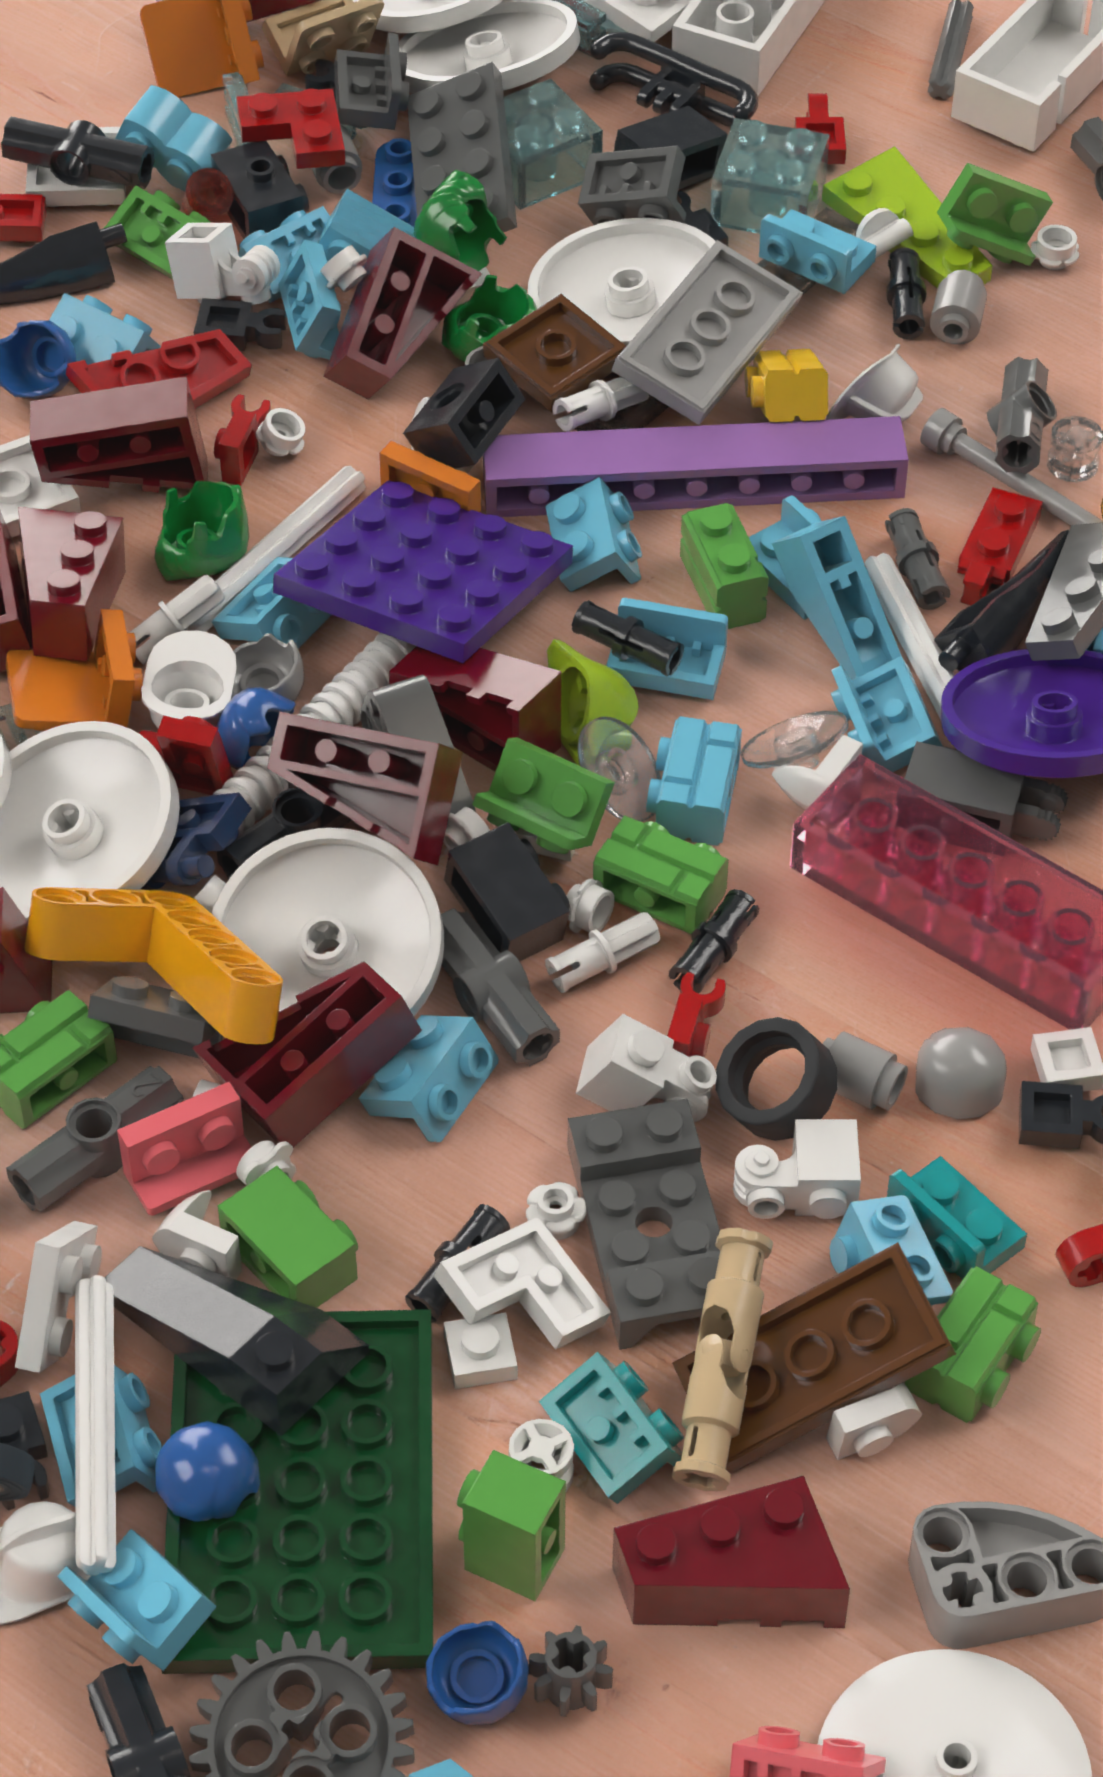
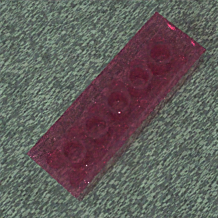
[790,754,1103,1030]

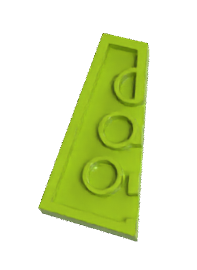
[822,146,993,289]

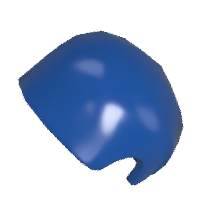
[0,320,76,399]
[216,687,296,770]
[155,1421,260,1522]
[426,1621,529,1725]

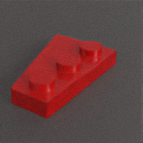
[66,329,252,409]

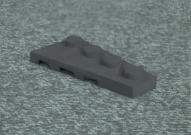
[1025,522,1103,661]

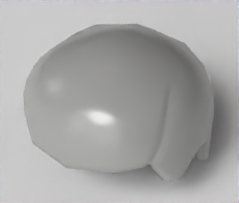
[231,633,304,702]
[915,1027,1007,1119]

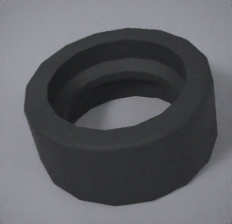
[715,1017,837,1141]

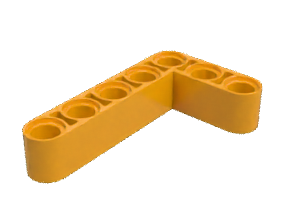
[24,887,283,1044]

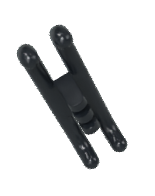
[589,32,758,153]

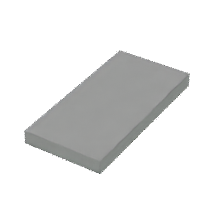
[611,240,803,425]

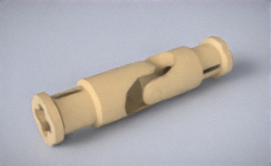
[672,1228,773,1491]

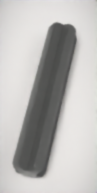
[928,0,974,100]

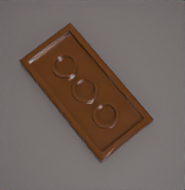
[672,1242,956,1474]

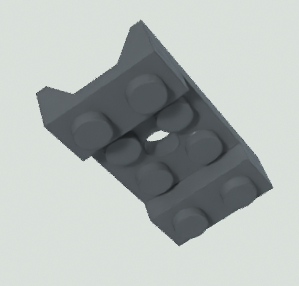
[567,1099,720,1350]

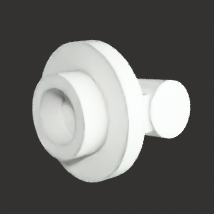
[856,208,913,259]

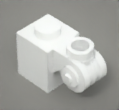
[165,223,280,305]
[576,1014,717,1122]
[733,1119,861,1219]

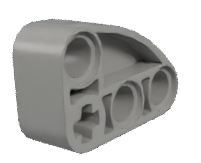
[908,1502,1103,1649]

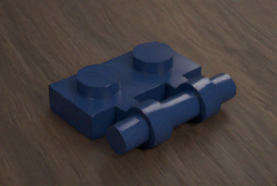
[141,792,252,890]

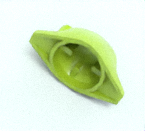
[547,639,639,767]

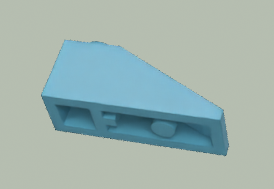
[771,516,902,680]

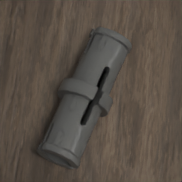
[885,508,951,610]

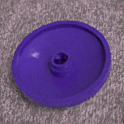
[941,649,1103,778]

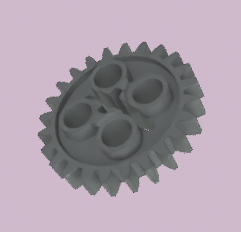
[189,1631,415,1777]

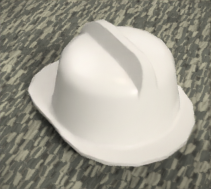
[826,344,923,421]
[141,630,237,729]
[0,1501,91,1625]

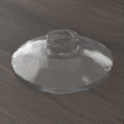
[740,711,849,769]
[578,716,661,822]

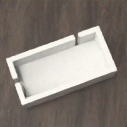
[951,0,1103,152]

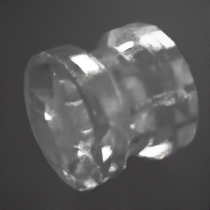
[1047,416,1103,482]

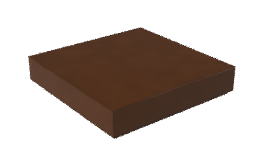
[483,294,626,413]

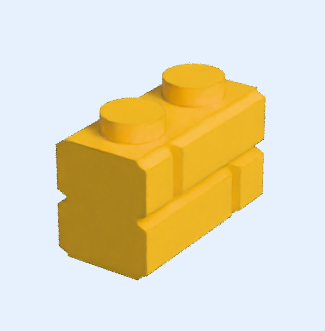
[744,349,828,422]

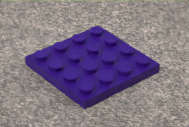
[273,480,573,663]

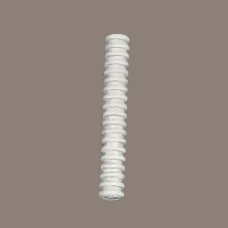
[212,633,416,835]

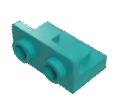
[887,1156,1027,1280]
[538,1351,684,1504]

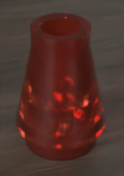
[182,168,234,217]

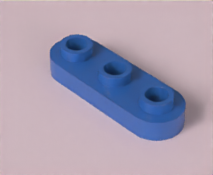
[372,138,417,227]

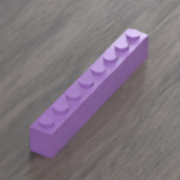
[482,416,909,517]

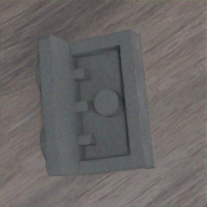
[334,33,409,130]
[87,976,223,1058]

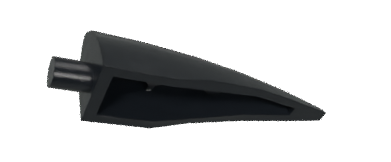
[0,221,127,305]
[934,530,1069,671]

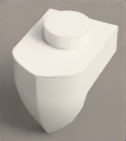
[772,734,865,820]
[152,1190,242,1279]
[826,1383,922,1460]

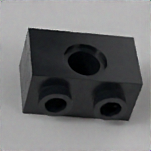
[403,358,525,469]

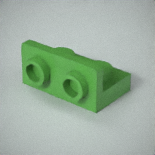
[937,163,1053,266]
[104,185,211,279]
[472,737,615,854]

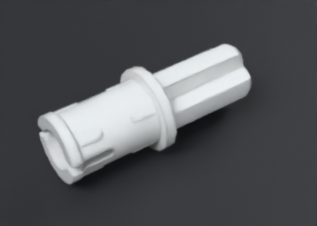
[553,377,649,432]
[129,575,225,665]
[545,912,661,993]

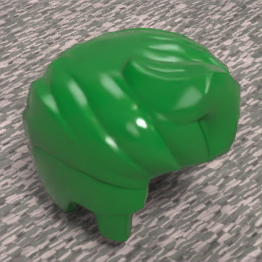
[413,169,507,271]
[441,275,537,362]
[154,481,249,581]

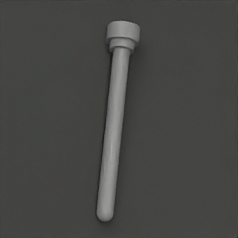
[920,408,1103,525]

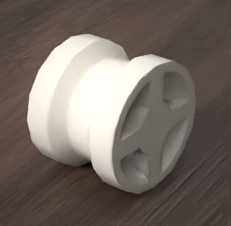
[509,1419,574,1492]

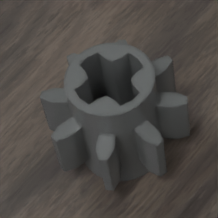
[529,1625,613,1717]

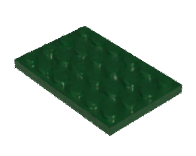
[161,1309,434,1674]

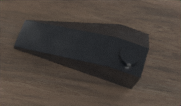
[105,1246,369,1436]

